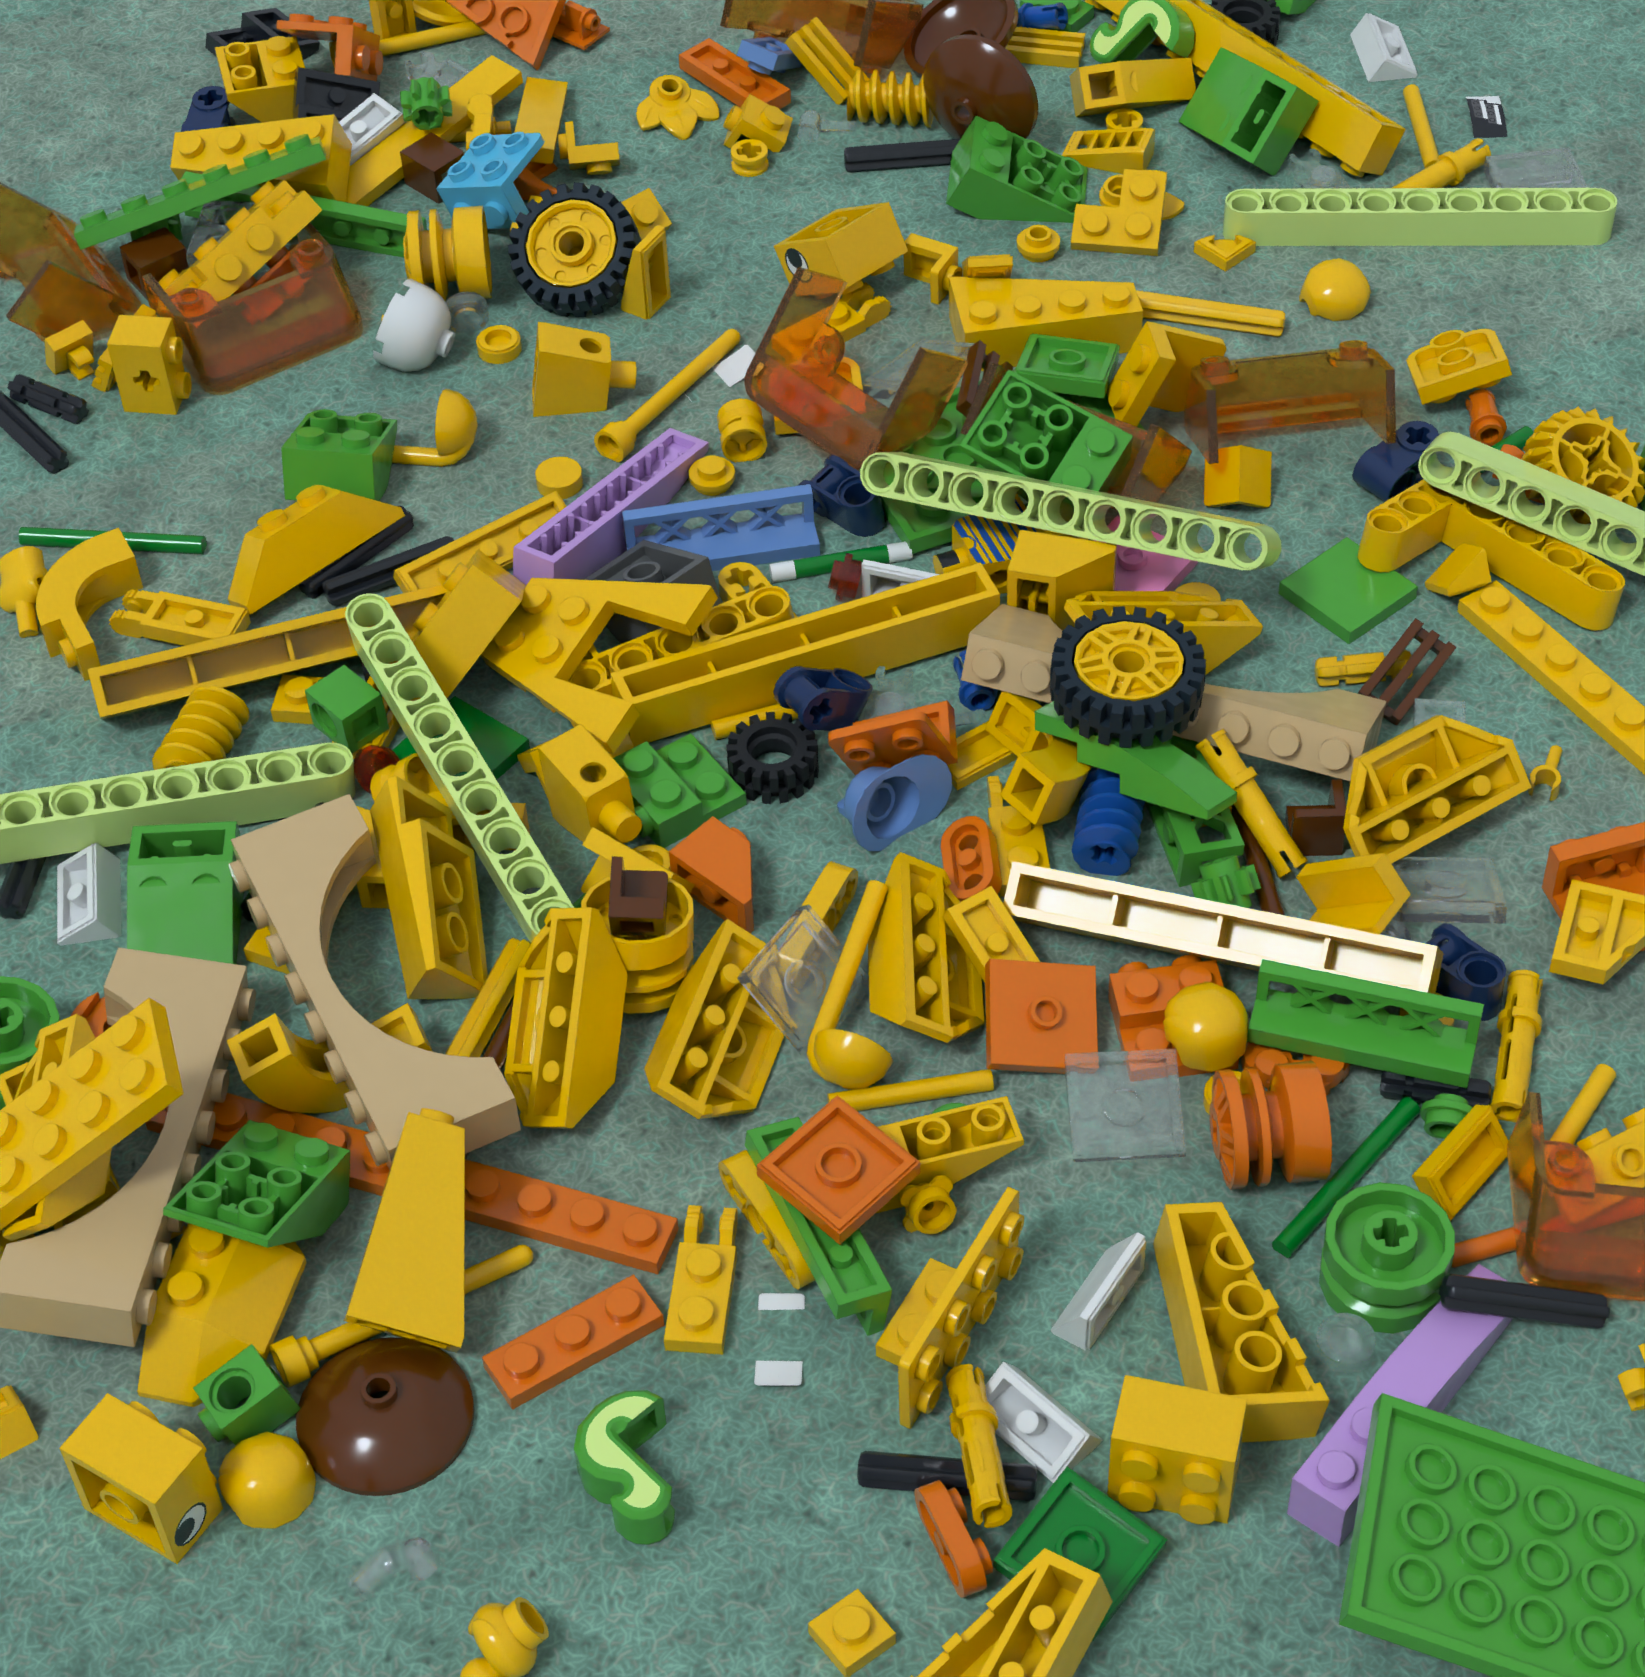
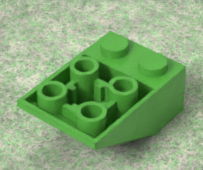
[1178,47,1319,176]
[946,116,1088,223]
[960,369,1133,522]
[127,821,244,964]
[163,1120,350,1248]

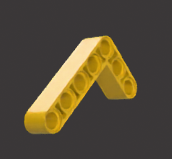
[1357,479,1625,631]
[568,586,794,696]

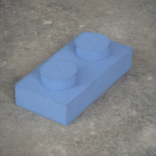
[737,37,802,75]

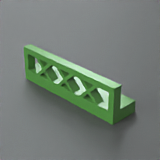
[1145,735,1245,887]
[1247,959,1484,1088]
[744,1117,892,1336]

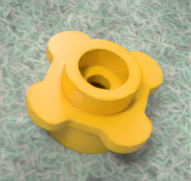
[898,1175,957,1234]

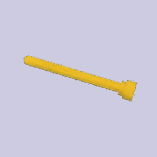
[329,21,487,68]
[594,329,741,463]
[269,1244,533,1388]

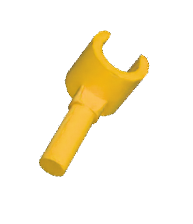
[1528,745,1562,801]

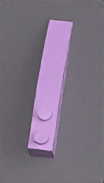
[513,428,709,586]
[1287,1264,1513,1547]

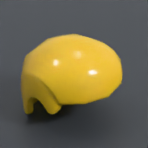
[1299,258,1371,321]
[1163,982,1249,1072]
[218,1432,316,1528]

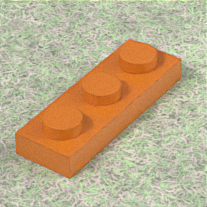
[679,38,791,109]
[482,1274,665,1410]

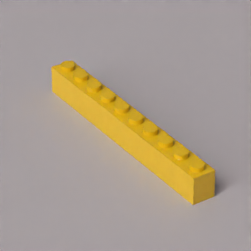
[1084,0,1406,177]

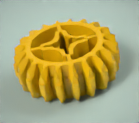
[1522,407,1645,524]

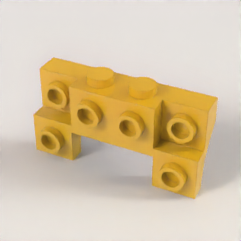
[152,180,322,330]

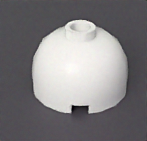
[373,279,455,372]

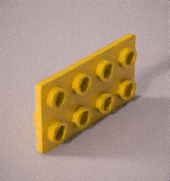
[875,1187,1024,1429]

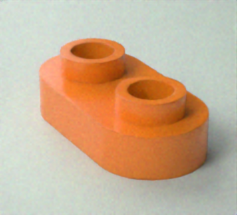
[941,816,1002,902]
[914,1480,993,1598]

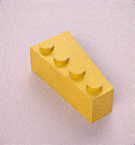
[170,114,352,202]
[949,276,1143,371]
[1153,1202,1330,1443]

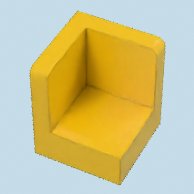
[1204,445,1272,508]

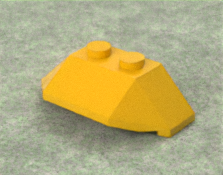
[228,485,405,614]
[1064,591,1263,675]
[1343,715,1531,864]
[868,852,984,1043]
[504,907,628,1129]
[644,919,789,1119]
[1,1014,112,1241]
[137,1223,307,1407]

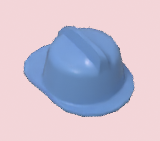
[837,754,952,851]

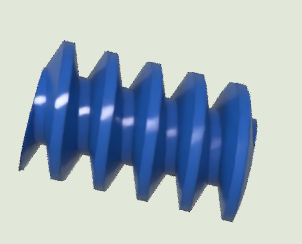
[1071,767,1146,876]

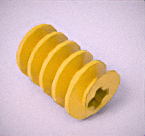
[847,68,934,128]
[152,686,250,770]

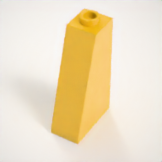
[344,1108,465,1353]

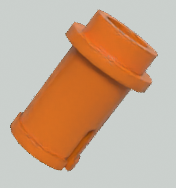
[1465,389,1507,446]

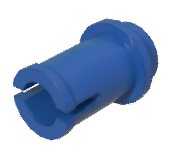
[1016,2,1068,30]
[953,650,998,712]

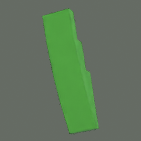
[1035,701,1237,820]

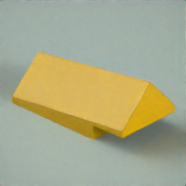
[370,776,488,999]

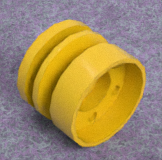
[403,205,492,302]
[581,876,694,1014]

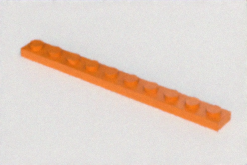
[145,1093,679,1274]

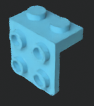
[436,132,544,229]

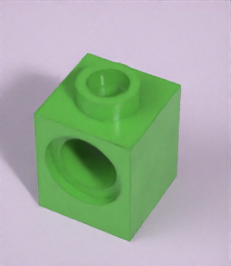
[305,665,389,754]
[193,1344,301,1445]

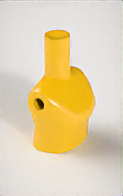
[0,546,48,638]

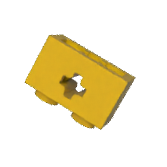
[107,315,192,415]

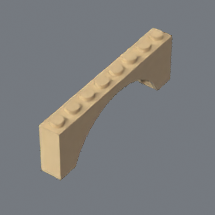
[961,604,1387,781]
[228,794,521,1170]
[0,947,256,1347]

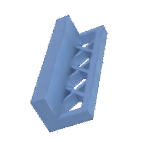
[622,484,820,571]

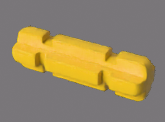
[1314,649,1413,687]

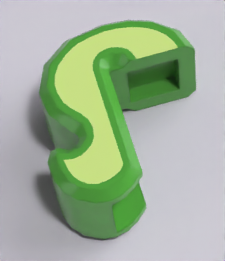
[1090,0,1195,63]
[574,1390,675,1545]

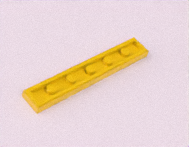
[346,55,523,206]

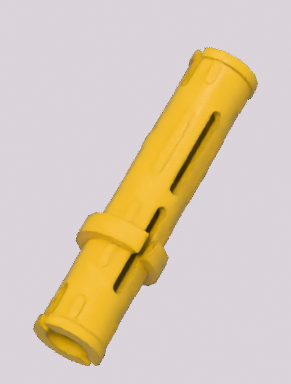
[1392,138,1491,188]
[1195,728,1308,879]
[1490,970,1543,1123]
[946,1364,1012,1528]

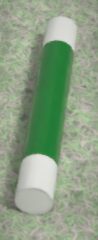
[769,541,913,583]

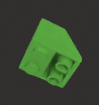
[281,409,397,501]

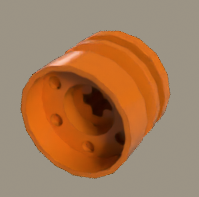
[1209,1061,1332,1190]

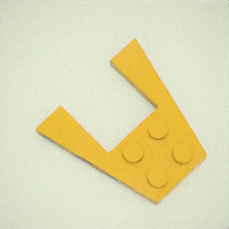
[481,578,718,754]

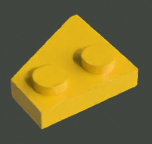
[1549,879,1645,985]

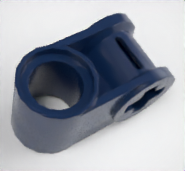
[181,86,236,132]
[1352,421,1439,502]
[798,455,886,537]
[773,666,873,731]
[1425,923,1506,1021]

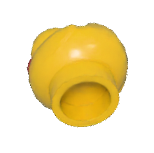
[460,1597,549,1677]

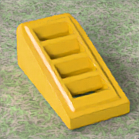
[1062,128,1155,174]
[621,225,671,320]
[962,254,1013,278]

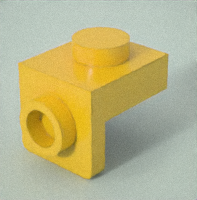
[723,94,793,152]
[558,121,620,175]
[903,233,962,305]

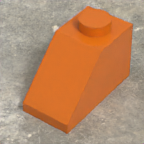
[669,816,754,933]

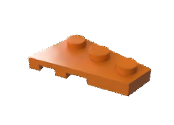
[445,0,566,70]

